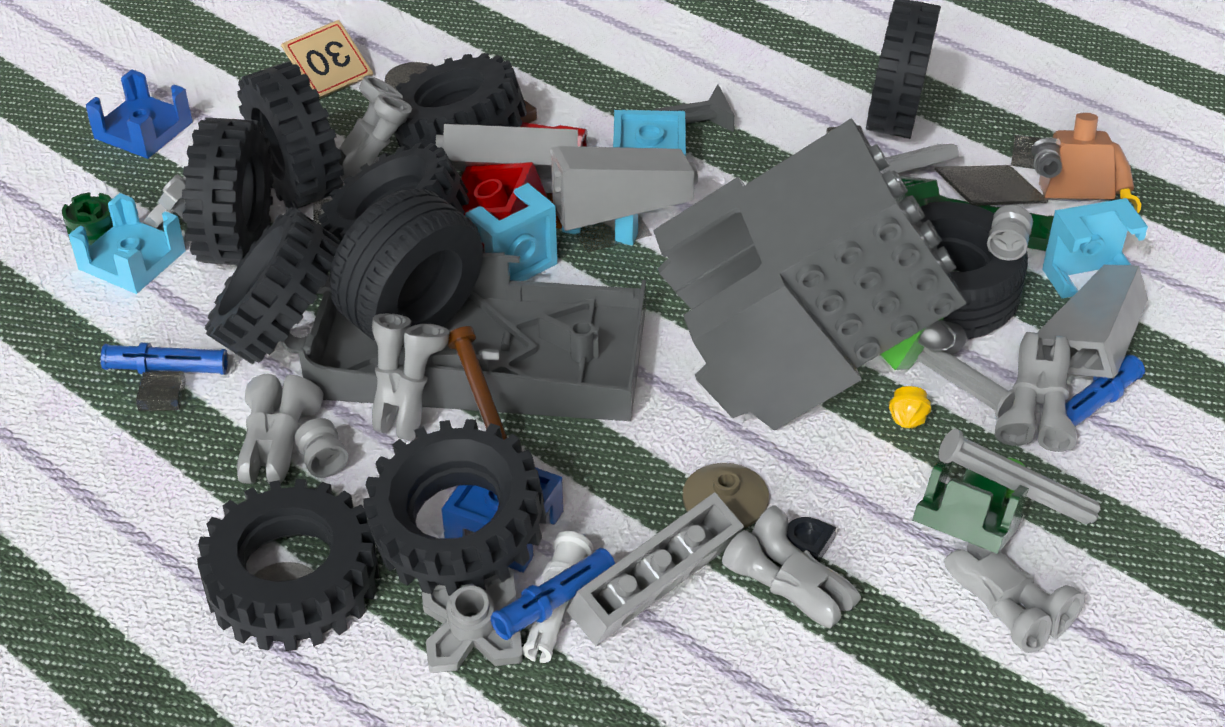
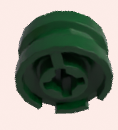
[62,192,113,245]

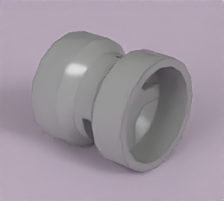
[987,205,1033,261]
[294,418,348,478]

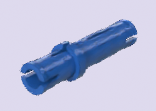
[101,342,228,375]
[1065,355,1145,427]
[490,548,616,640]

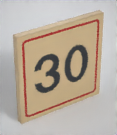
[281,20,373,99]

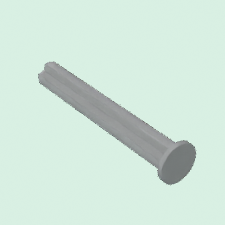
[917,347,1015,418]
[939,429,1101,524]

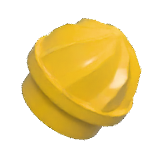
[889,386,931,429]

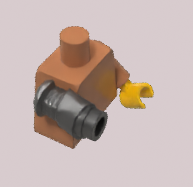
[1031,113,1141,213]

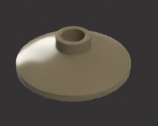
[683,463,769,528]

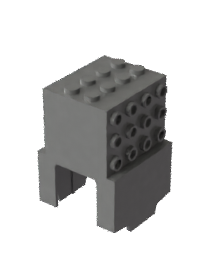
[653,118,967,431]

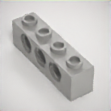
[567,492,744,647]

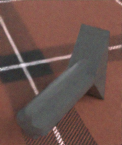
[654,84,735,132]

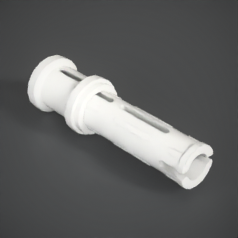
[522,531,593,663]

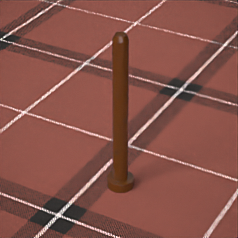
[448,326,507,440]

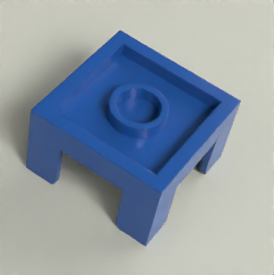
[85,69,193,159]
[441,467,564,573]

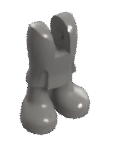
[339,76,412,180]
[372,313,449,441]
[995,332,1077,452]
[237,374,323,484]
[722,505,861,629]
[944,543,1085,653]

